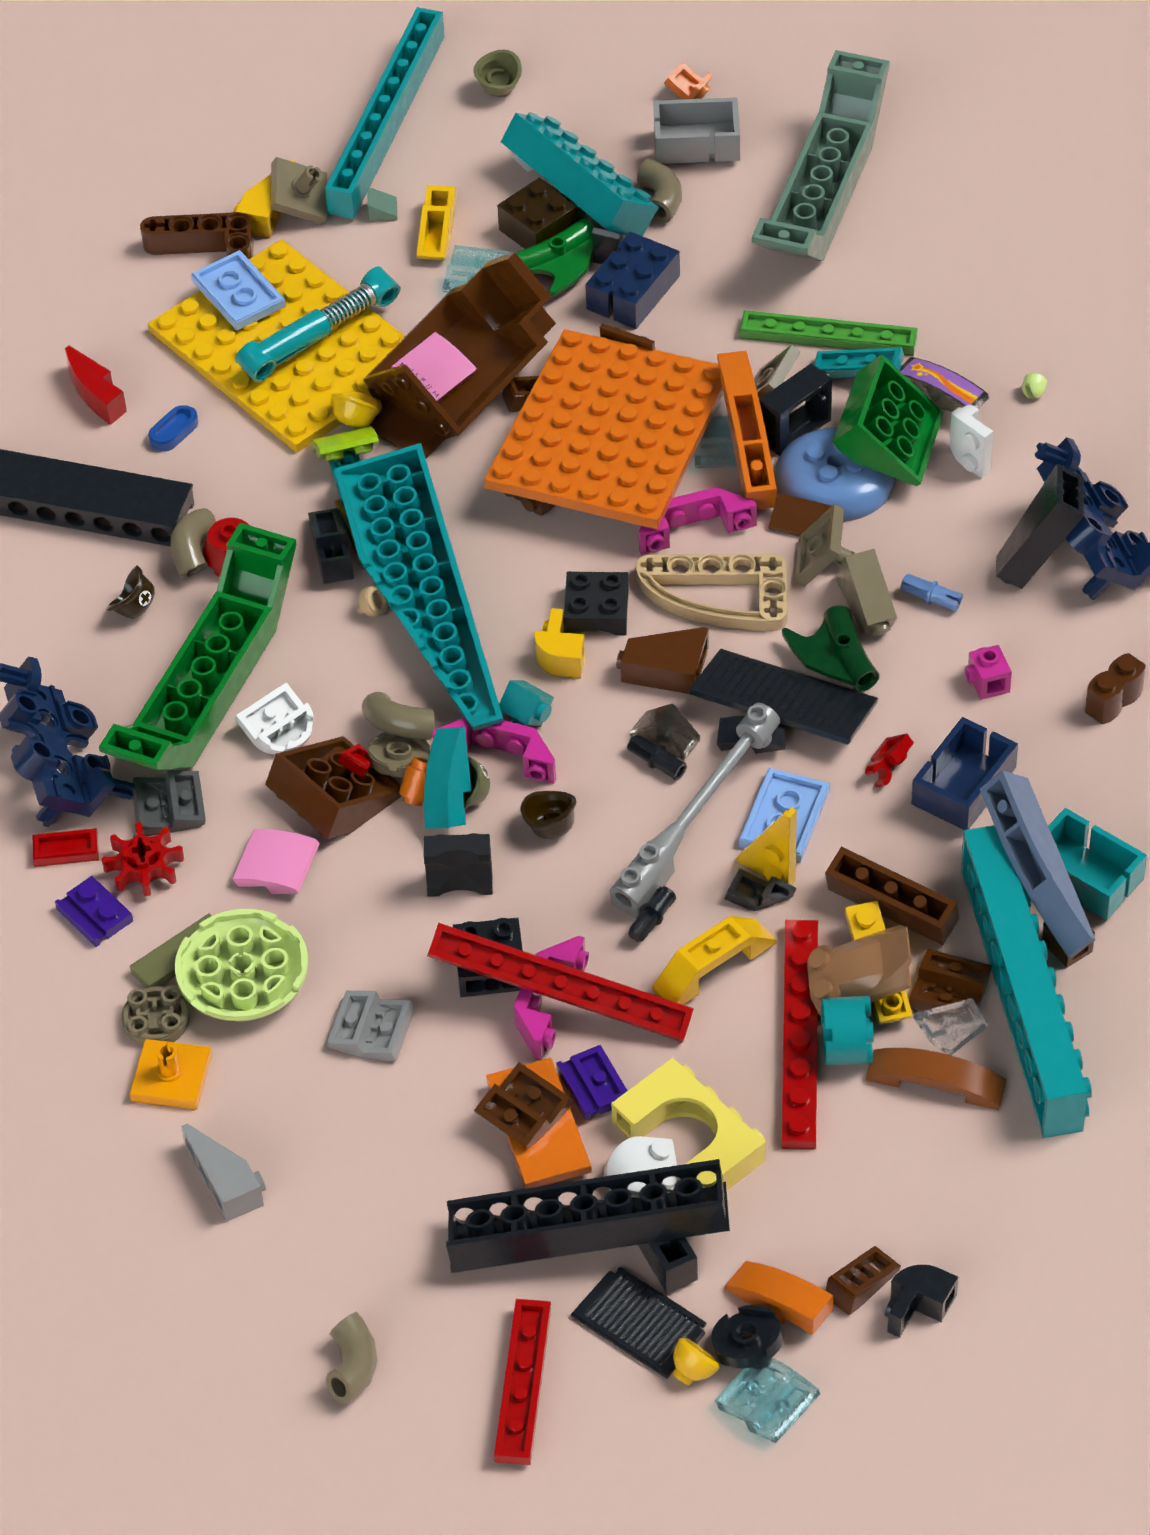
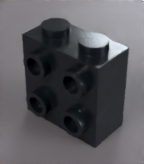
[452,917,523,998]

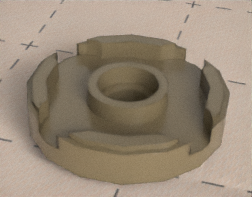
[367,732,430,777]

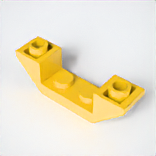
[652,916,776,1005]

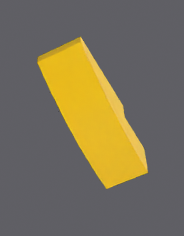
[416,185,457,260]

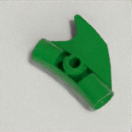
[515,219,593,297]

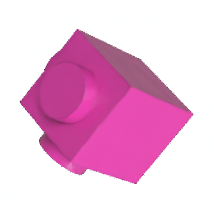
[964,645,1012,700]

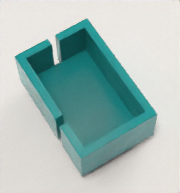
[1048,808,1147,921]

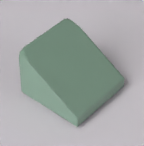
[367,188,397,221]

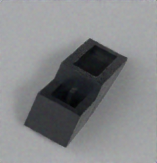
[308,508,354,584]

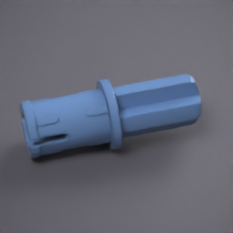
[900,574,963,612]

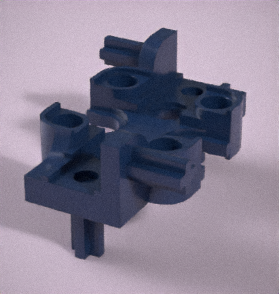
[1035,437,1150,600]
[0,656,135,827]

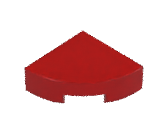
[337,744,370,778]

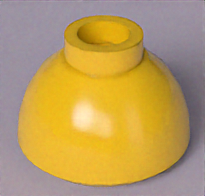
[672,1337,720,1386]

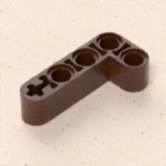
[140,212,254,259]

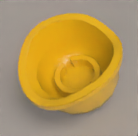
[331,391,382,428]

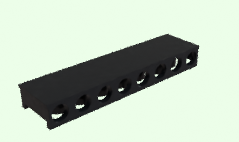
[0,449,194,547]
[446,1159,730,1273]

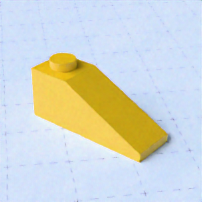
[234,160,296,238]

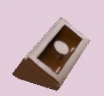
[768,494,831,537]

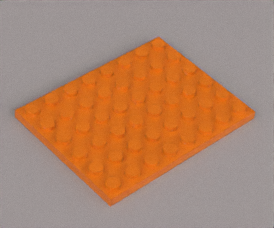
[484,329,723,530]

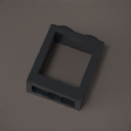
[759,363,832,456]

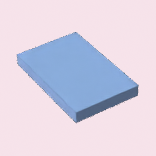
[191,250,286,331]
[739,768,830,863]

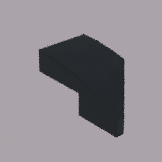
[724,868,797,911]

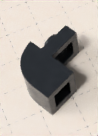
[885,1264,958,1338]

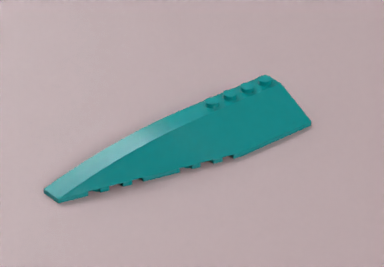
[334,443,504,731]

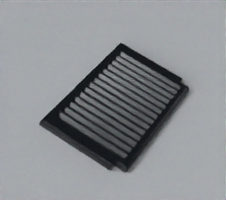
[571,1267,707,1379]

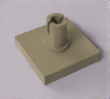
[271,157,327,225]
[754,344,800,399]
[795,504,855,587]

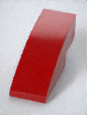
[65,345,127,425]

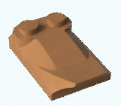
[807,925,912,1016]

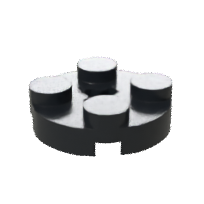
[711,1305,784,1370]

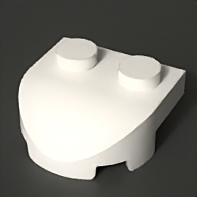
[950,405,993,479]
[235,682,313,754]
[604,1136,680,1195]

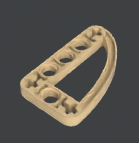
[636,553,788,631]

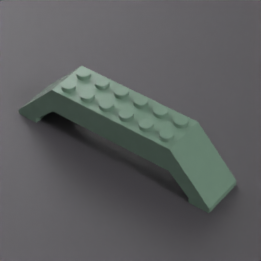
[752,50,890,261]

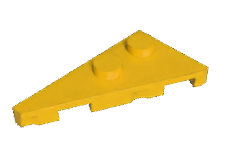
[736,807,797,885]

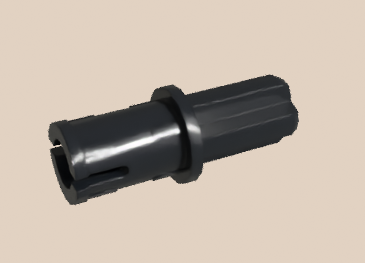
[627,735,687,781]
[628,886,676,942]

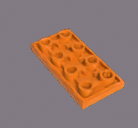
[486,1058,592,1189]

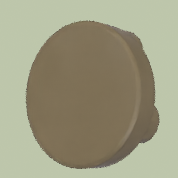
[122,986,190,1046]

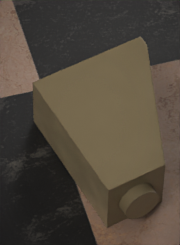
[835,549,897,636]

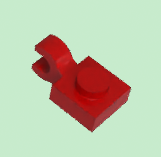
[865,733,914,787]

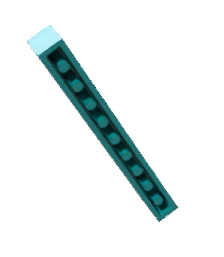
[325,7,445,219]

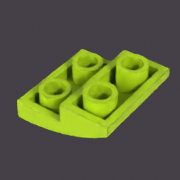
[311,426,379,462]

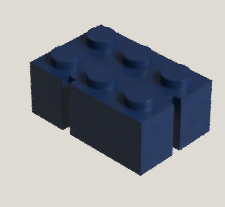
[585,231,680,329]
[911,717,1018,830]

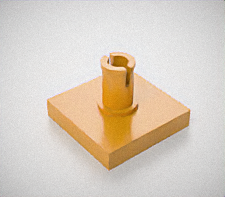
[130,1039,212,1110]

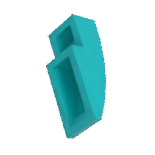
[424,727,471,829]

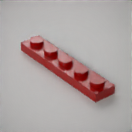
[494,1299,551,1465]

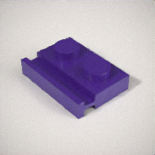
[55,876,133,947]
[556,1044,628,1120]

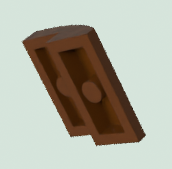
[909,949,992,1025]
[474,1062,574,1149]

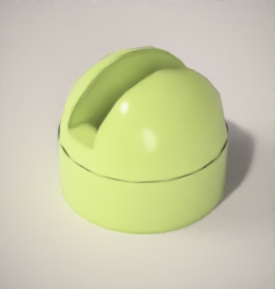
[1022,373,1047,399]

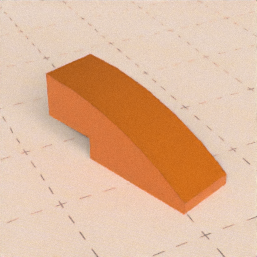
[725,1261,833,1335]

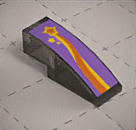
[900,357,989,412]

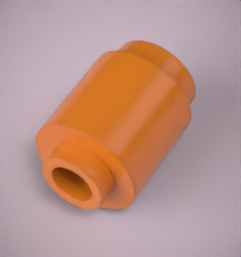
[399,757,428,806]

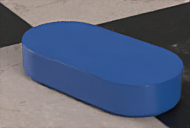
[148,405,198,451]

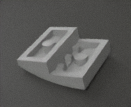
[327,990,415,1061]

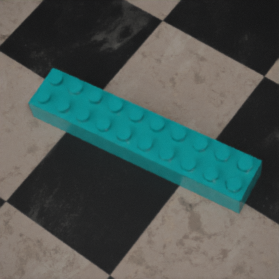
[961,825,1092,1138]

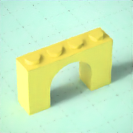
[611,1057,766,1190]

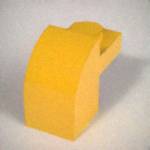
[534,608,585,678]

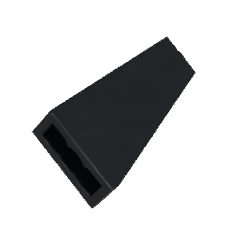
[996,464,1084,589]

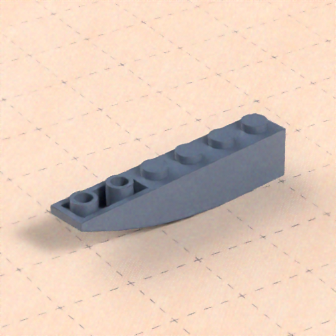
[980,770,1096,958]

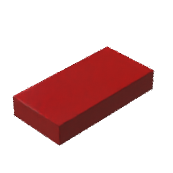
[32,828,99,867]

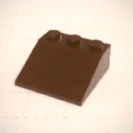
[265,736,402,839]

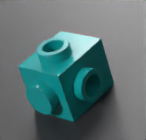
[499,680,554,726]

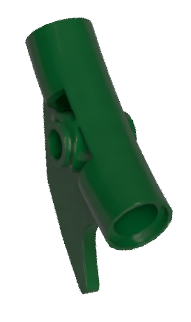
[782,605,880,692]

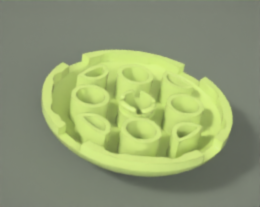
[175,909,308,1022]

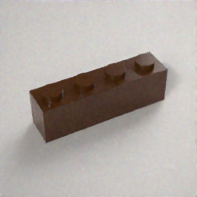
[825,846,959,945]

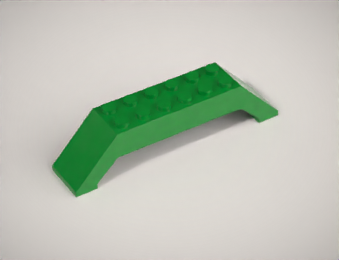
[99,523,297,770]

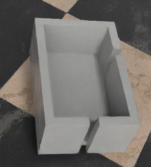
[653,97,740,164]

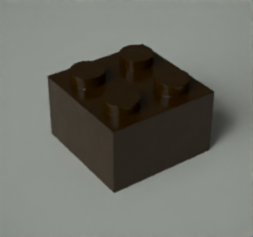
[497,177,579,249]

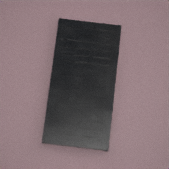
[688,649,878,745]

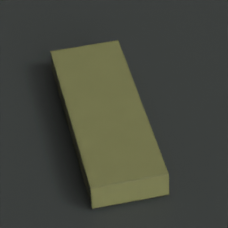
[130,913,212,988]

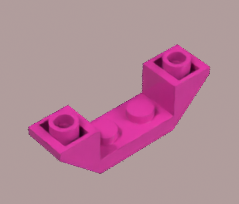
[638,487,757,555]
[432,718,556,784]
[514,936,589,1060]

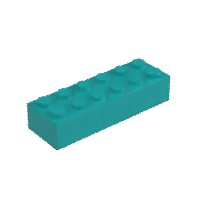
[500,112,659,236]

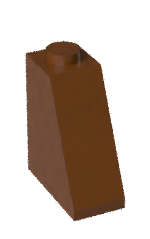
[616,627,709,694]

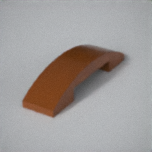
[866,1048,1007,1110]

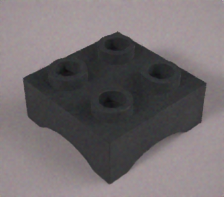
[564,571,629,635]
[424,833,493,897]

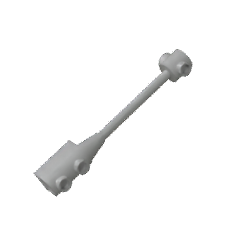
[610,703,780,918]

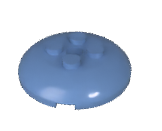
[775,428,896,522]

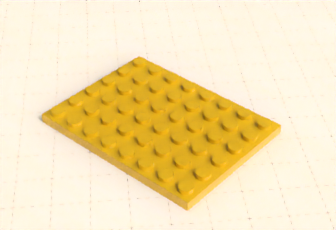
[148,239,405,453]

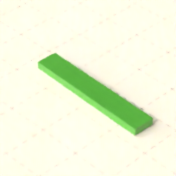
[739,310,918,356]

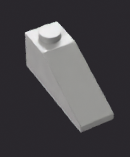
[181,1123,266,1222]

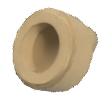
[357,585,389,617]

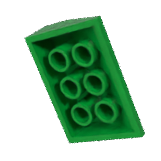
[832,354,944,486]

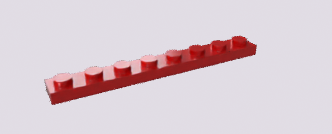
[782,920,818,1149]
[427,922,694,1042]

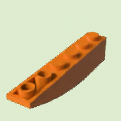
[717,350,777,510]

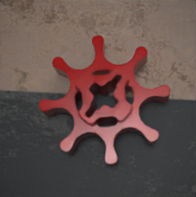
[102,822,185,896]

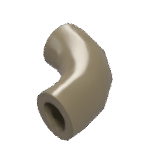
[637,158,682,223]
[171,508,216,579]
[362,692,434,740]
[326,1312,378,1404]

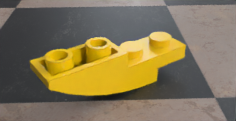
[844,901,913,1025]

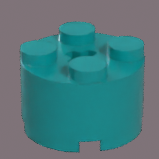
[821,996,874,1065]

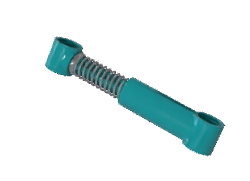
[235,266,401,382]

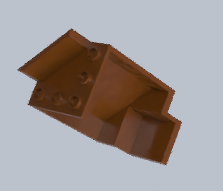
[363,252,556,459]

